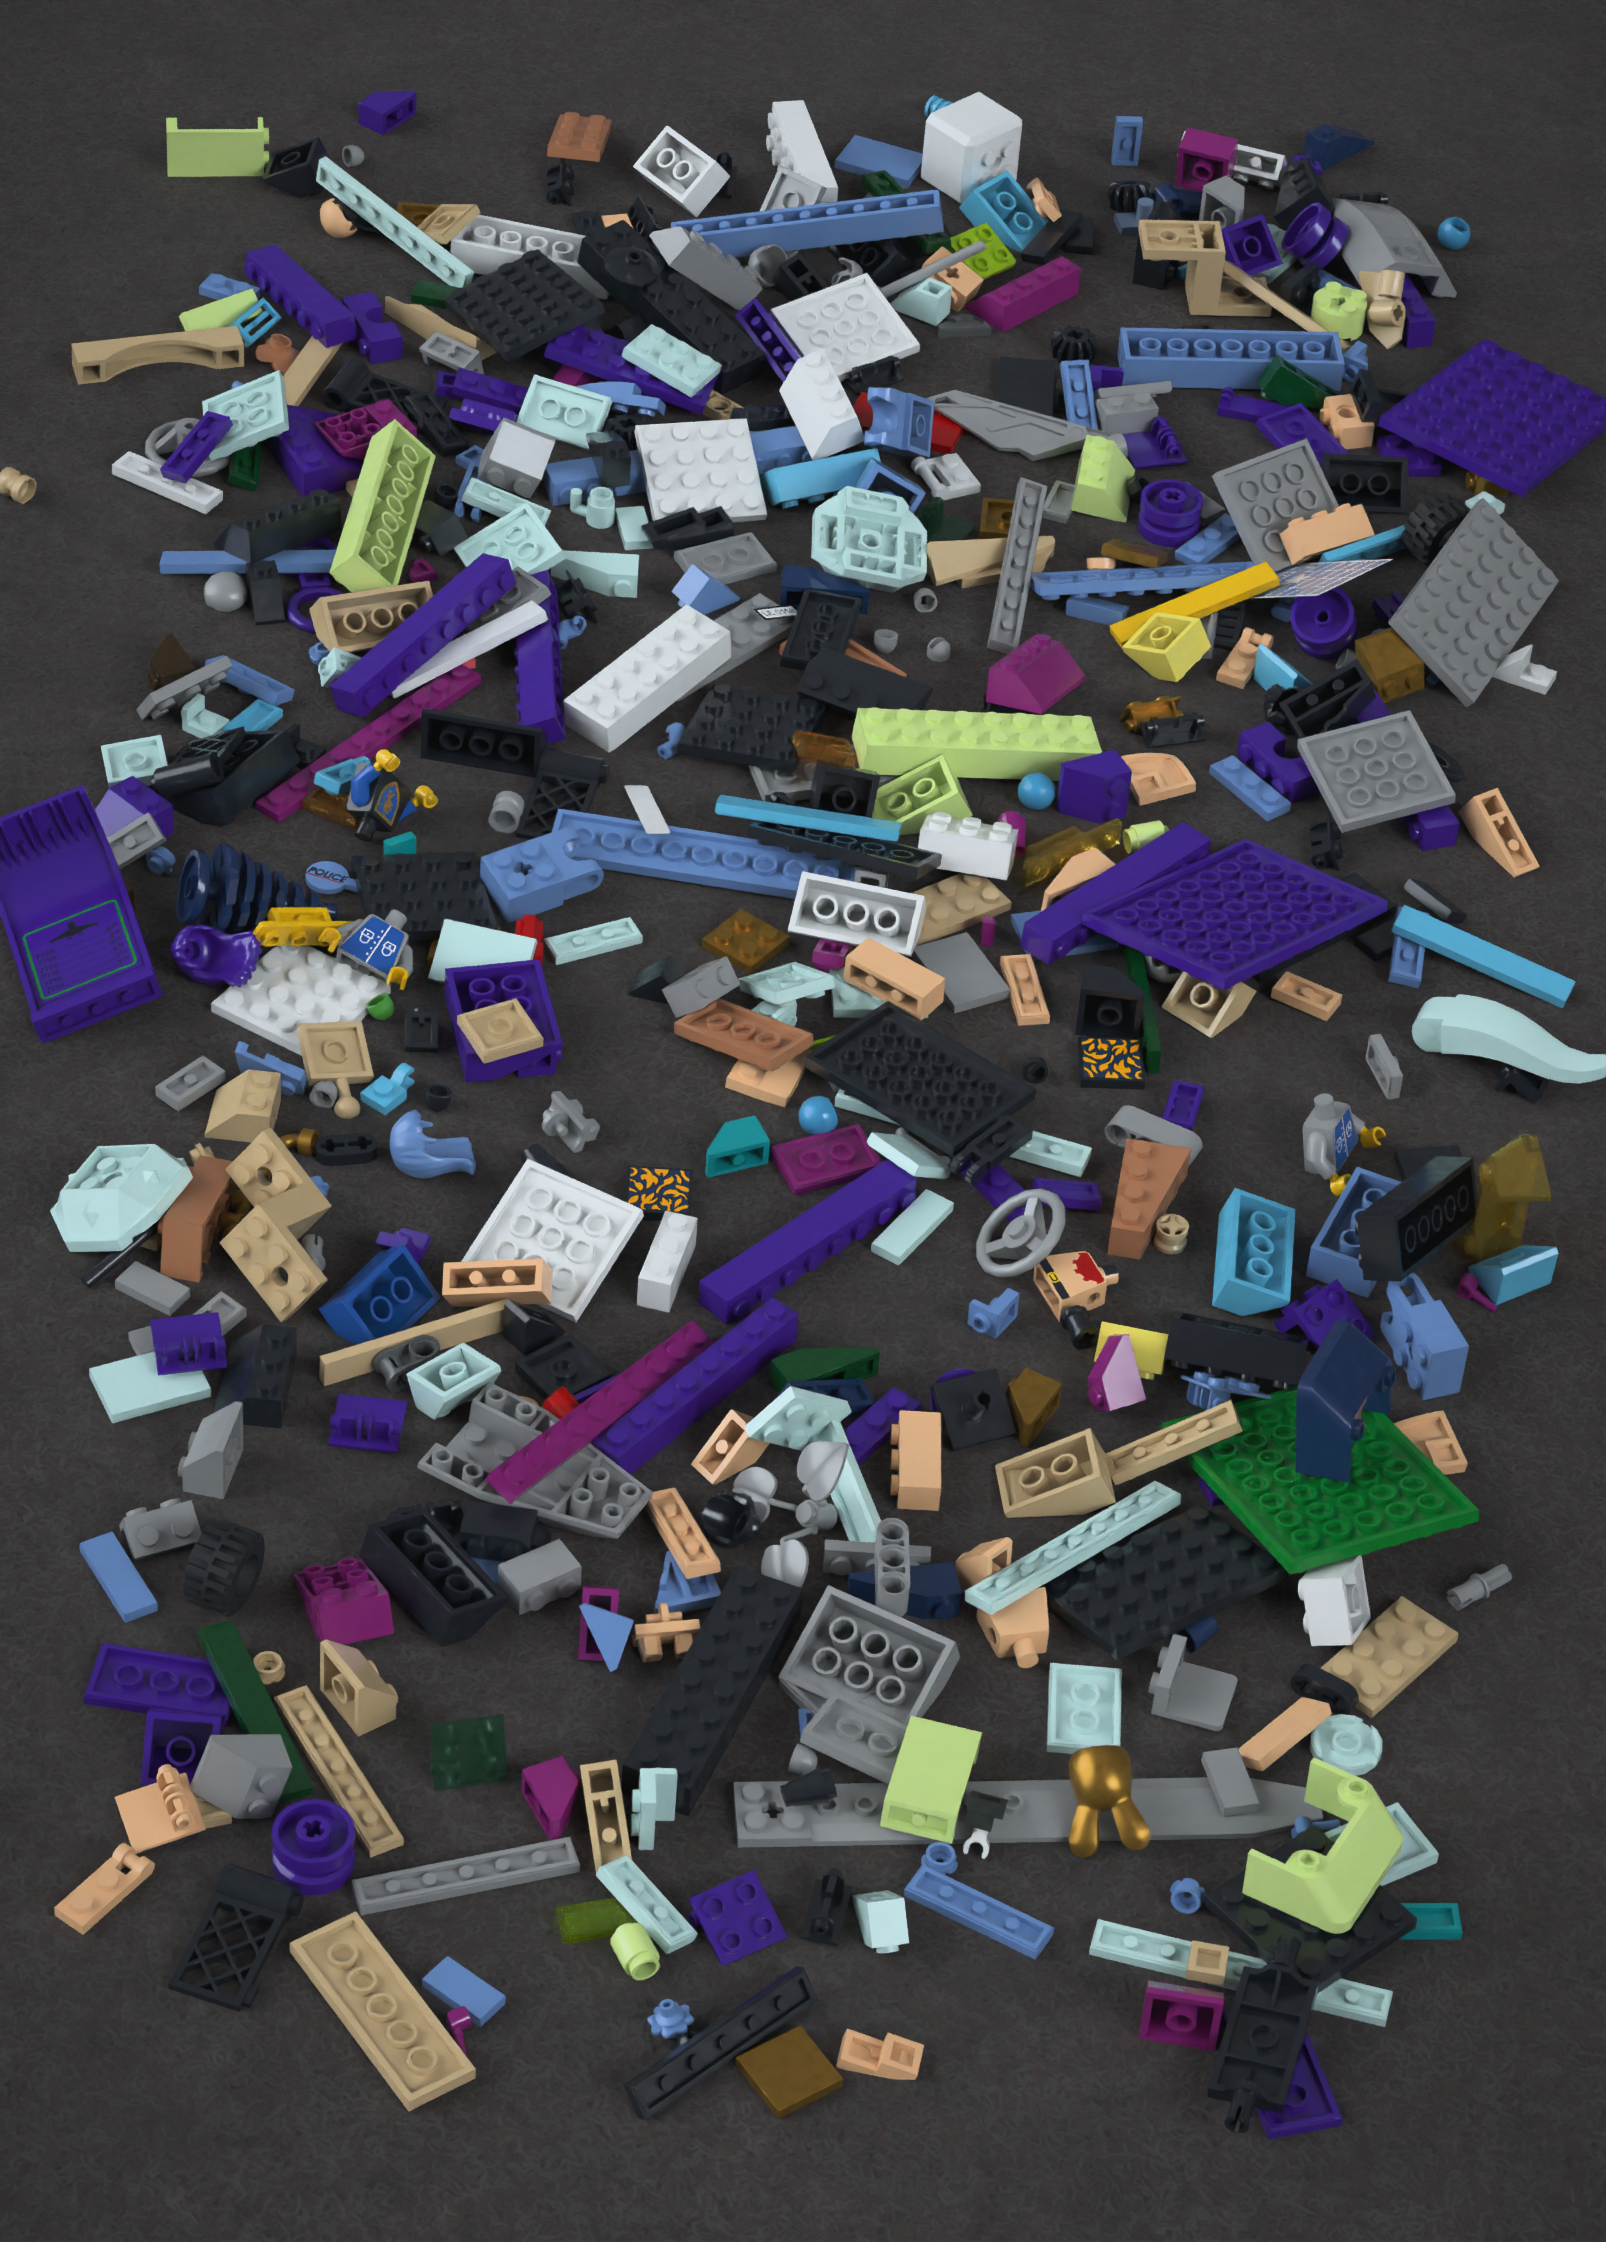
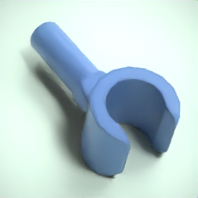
[1291,1816,1340,1839]

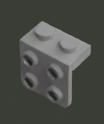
[1148,1634,1237,1731]

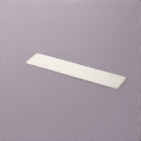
[624,785,670,834]

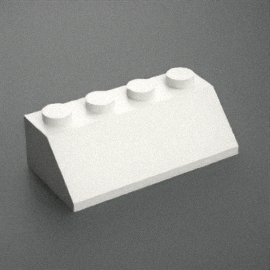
[779,348,864,460]
[788,871,927,957]

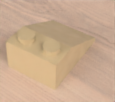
[995,1428,1116,1518]

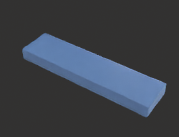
[904,1864,1054,1960]

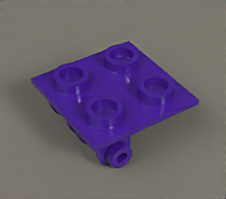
[1122,416,1188,469]
[150,1312,227,1376]
[328,1394,408,1453]
[689,1870,787,1967]

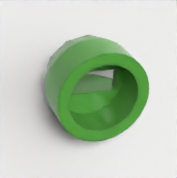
[366,993,394,1020]

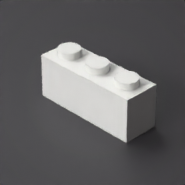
[637,1211,698,1313]

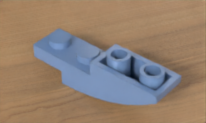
[577,382,666,418]

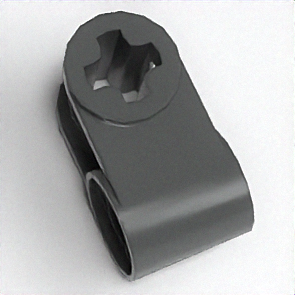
[372,1335,440,1393]

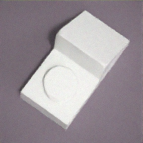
[1492,644,1557,695]

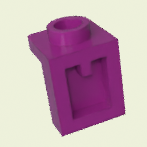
[812,939,851,972]

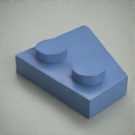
[235,1041,308,1096]

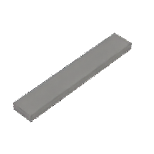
[352,1837,580,1916]

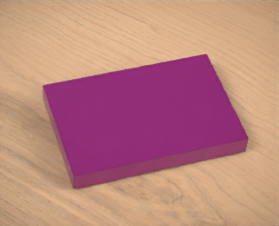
[769,1124,883,1196]

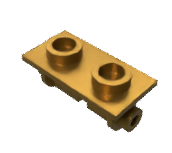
[1119,696,1183,734]

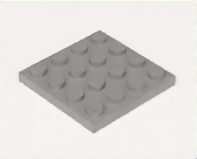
[1212,438,1339,573]
[1297,710,1456,833]

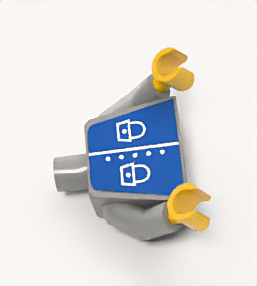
[318,909,413,990]
[1302,1093,1386,1196]

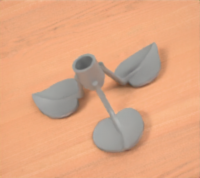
[732,1441,849,1588]

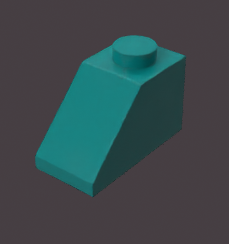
[705,1115,770,1178]

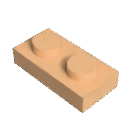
[1271,971,1342,1021]

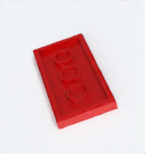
[853,392,965,454]

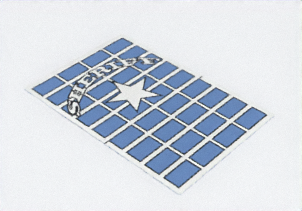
[1248,559,1393,599]

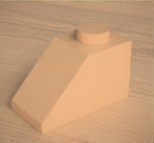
[691,1409,770,1485]
[955,1537,1013,1593]

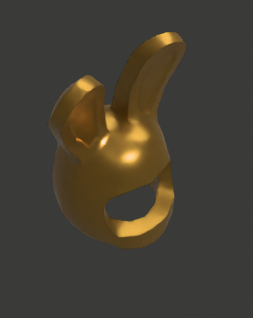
[1068,1745,1150,1858]

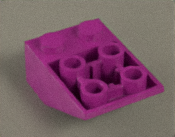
[314,399,417,460]
[293,1558,394,1645]

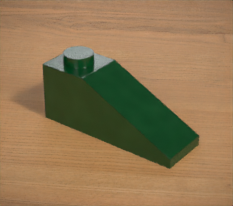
[1257,355,1340,409]
[769,1347,880,1394]

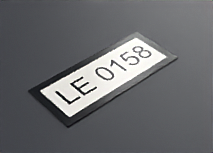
[753,604,798,620]

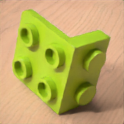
[947,222,1016,280]

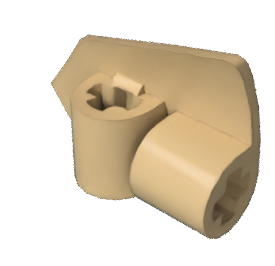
[1359,270,1406,349]

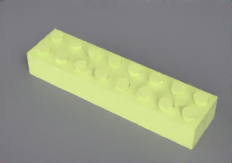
[329,419,436,592]
[852,707,1102,781]

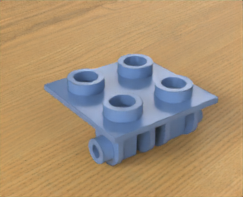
[1181,1371,1271,1410]

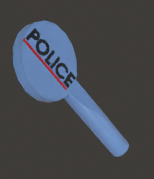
[305,861,359,894]

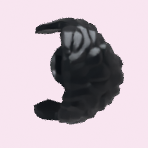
[1263,684,1302,735]
[701,1491,762,1548]

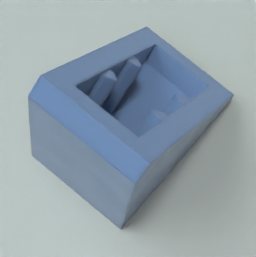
[579,1602,634,1672]

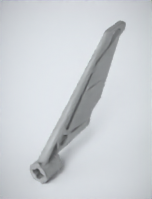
[926,390,1128,461]

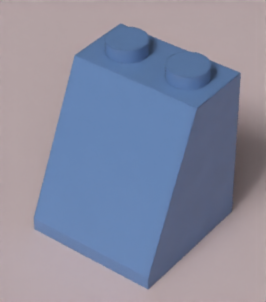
[855,457,926,514]

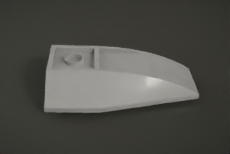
[1331,198,1457,298]
[417,1382,653,1539]

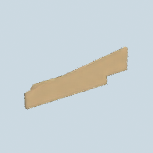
[385,296,496,360]
[926,535,1055,589]

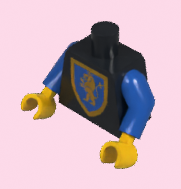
[346,749,438,842]

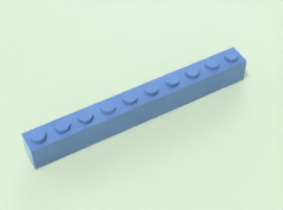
[671,189,944,257]
[543,426,813,506]

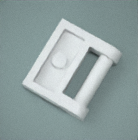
[911,453,981,502]

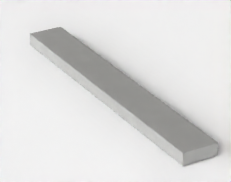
[987,477,1048,655]

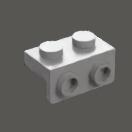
[119,1498,202,1561]

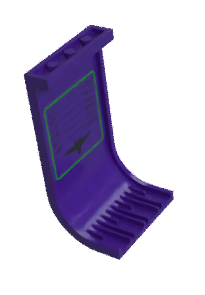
[0,785,163,1043]

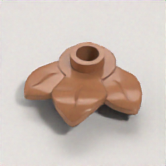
[255,334,301,375]

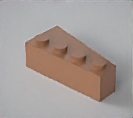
[1107,1138,1191,1259]
[158,1155,237,1283]

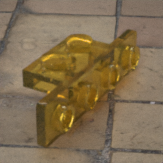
[1022,818,1122,886]

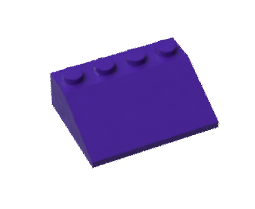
[262,405,364,497]
[444,959,563,1083]

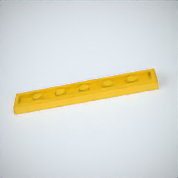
[1109,561,1280,648]

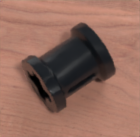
[1060,1305,1100,1350]

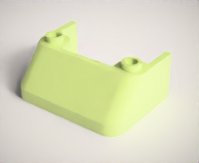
[1242,1757,1403,1934]

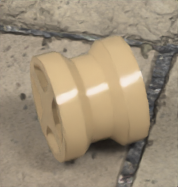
[1154,1214,1189,1254]

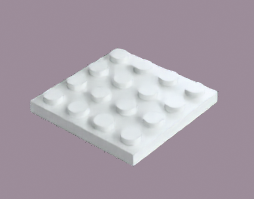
[770,273,920,382]
[634,419,767,523]
[211,945,391,1056]
[461,1159,644,1322]

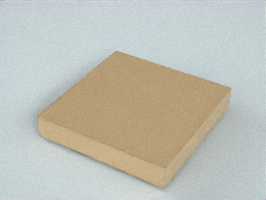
[417,204,481,244]
[457,998,544,1064]

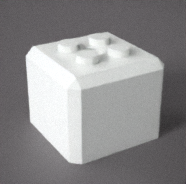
[921,92,1022,204]

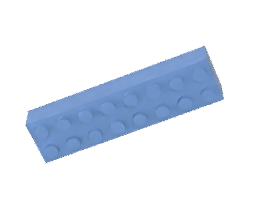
[1117,327,1345,391]

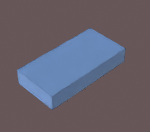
[422,1956,506,2027]

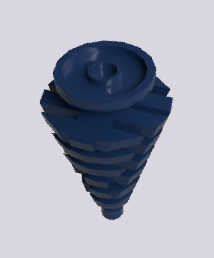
[176,842,338,935]

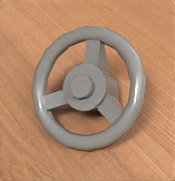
[145,418,230,477]
[976,1188,1066,1278]

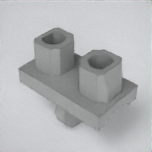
[542,1091,600,1153]

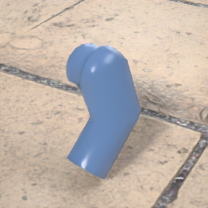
[559,616,587,649]
[657,722,686,760]

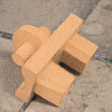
[632,1602,700,1662]

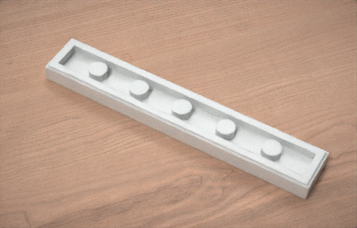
[390,600,548,698]

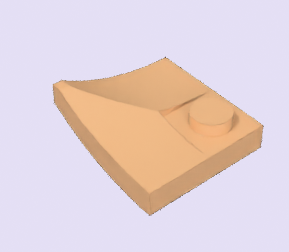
[1121,753,1196,806]
[725,1049,811,1107]
[1394,1410,1468,1475]

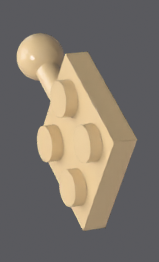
[296,1021,374,1119]

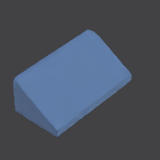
[1065,596,1129,625]

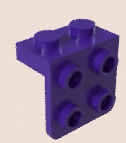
[1274,1279,1374,1350]

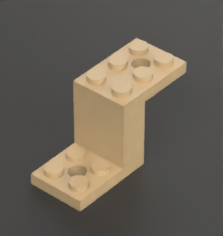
[1138,220,1272,317]
[220,1128,332,1322]

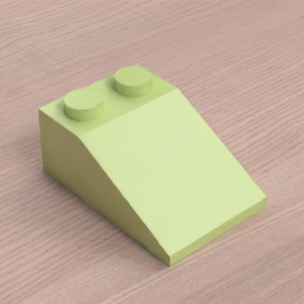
[872,754,973,835]

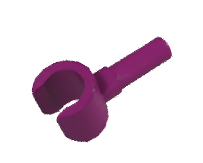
[1456,1273,1498,1313]
[446,2006,471,2057]

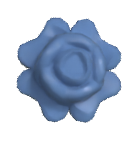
[647,1999,694,2039]

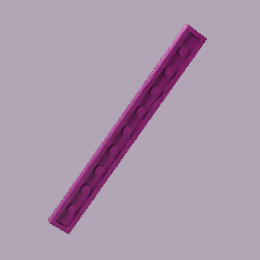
[256,664,481,823]
[485,1320,715,1504]

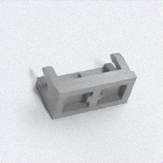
[419,331,484,374]

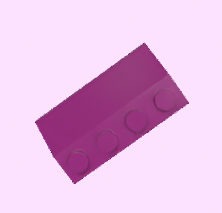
[964,256,1081,333]
[986,634,1085,714]

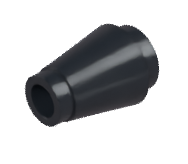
[780,1767,837,1807]

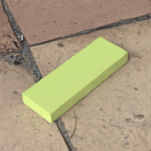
[179,288,263,331]

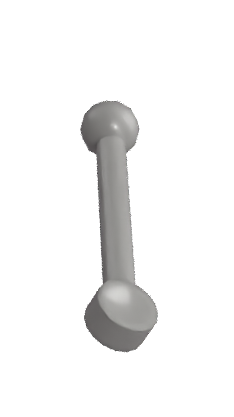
[895,1127,950,1166]

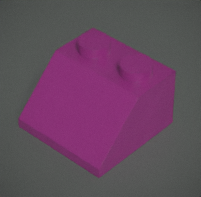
[1176,127,1238,192]
[1139,1980,1224,2051]

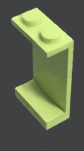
[166,117,269,177]
[880,1716,982,1844]

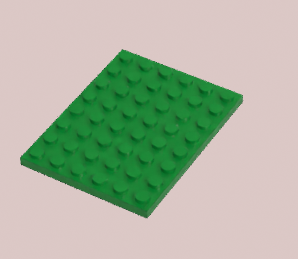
[1161,1386,1479,1575]

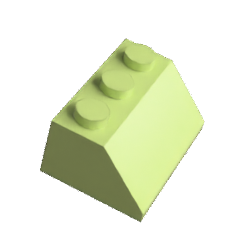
[1071,435,1135,522]

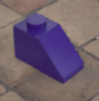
[358,91,417,135]

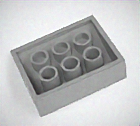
[778,1585,960,1726]

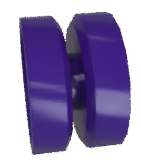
[1281,202,1349,270]
[1137,479,1203,547]
[1290,587,1358,660]
[272,1799,355,1896]

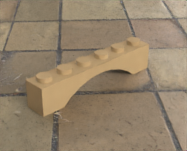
[71,326,244,385]

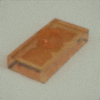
[791,730,857,766]
[303,785,359,830]

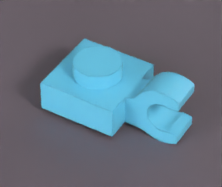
[360,1062,415,1115]

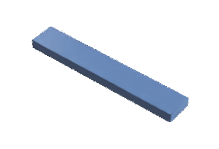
[159,550,336,574]

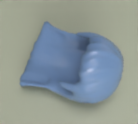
[390,1110,476,1178]

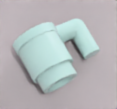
[570,487,615,529]

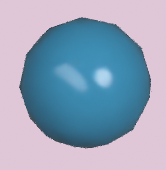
[1437,217,1471,251]
[1018,772,1056,810]
[798,1096,838,1135]

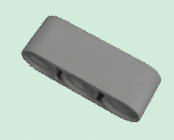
[1104,1105,1203,1166]
[874,1518,910,1617]

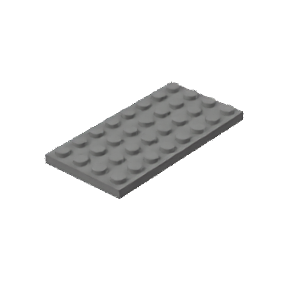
[1388,498,1559,707]

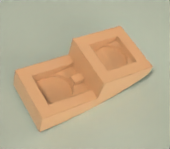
[836,2028,924,2080]

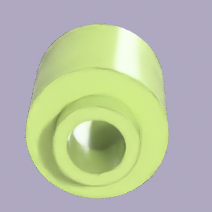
[1123,820,1169,854]
[610,1923,660,1980]

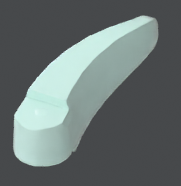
[1412,994,1606,1084]

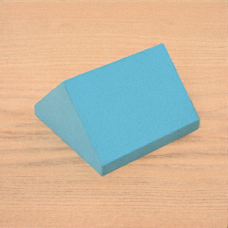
[1253,643,1312,691]
[1468,1245,1559,1305]

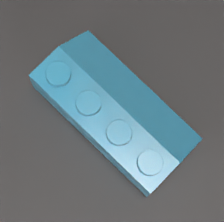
[759,448,881,510]
[1212,1188,1296,1316]

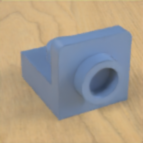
[1343,341,1368,383]
[967,1288,1019,1339]

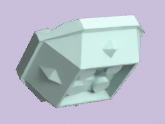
[811,486,927,593]
[50,1144,193,1252]

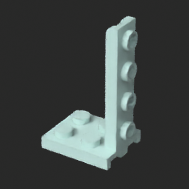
[744,1386,881,1543]

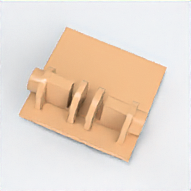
[115,1764,206,1854]

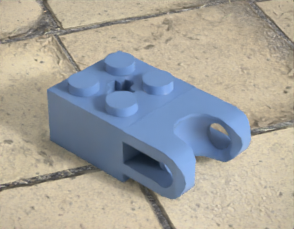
[864,387,934,458]
[480,827,604,923]
[1380,1273,1469,1400]

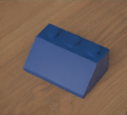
[319,1244,441,1345]

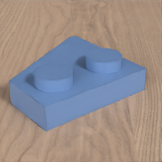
[654,1551,721,1614]

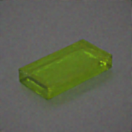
[555,1898,637,1945]

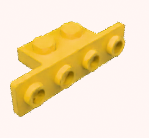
[253,907,353,947]

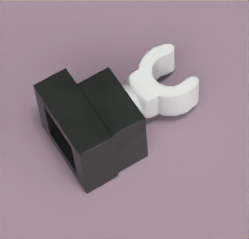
[963,1790,1008,1859]

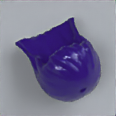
[171,924,262,987]

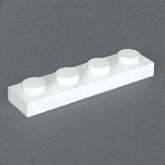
[112,451,223,514]

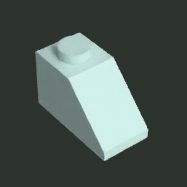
[852,1890,909,1953]

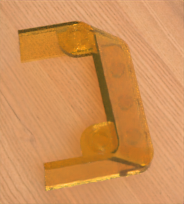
[1465,1134,1552,1291]

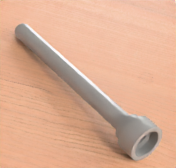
[878,241,986,298]

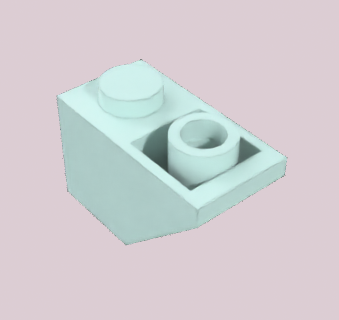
[890,277,952,326]

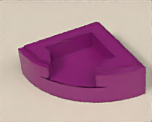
[408,557,437,584]
[980,915,996,946]

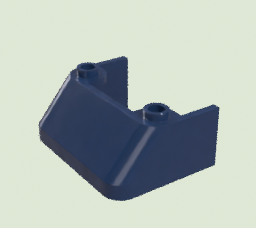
[1295,1320,1397,1483]

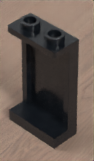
[1349,369,1410,427]

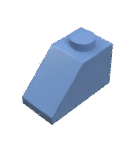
[671,563,741,615]

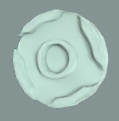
[1310,1714,1382,1776]

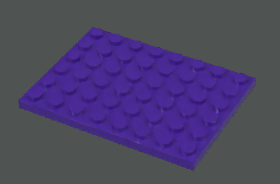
[1378,339,1606,497]
[1082,839,1388,990]

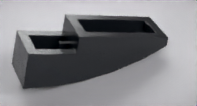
[641,506,734,550]

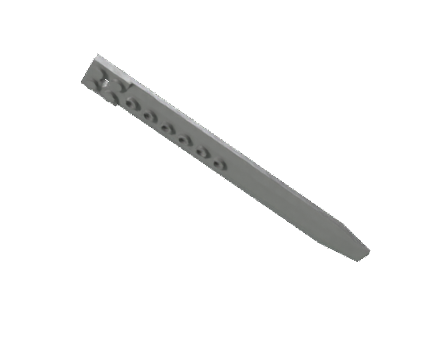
[733,1777,1323,1848]

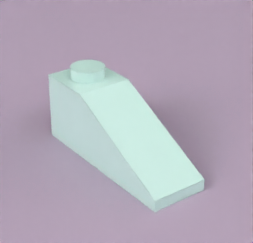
[551,550,639,598]

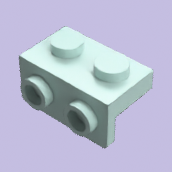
[631,1767,678,1850]

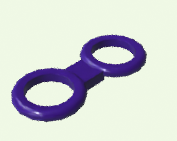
[283,537,345,634]

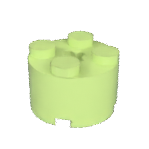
[1310,281,1367,341]

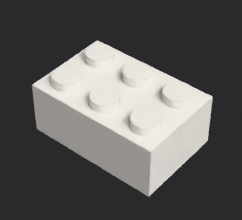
[633,126,730,217]
[918,812,1018,880]

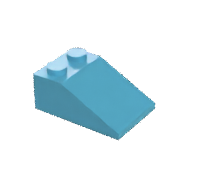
[959,170,1048,253]

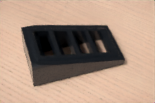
[1213,600,1247,651]

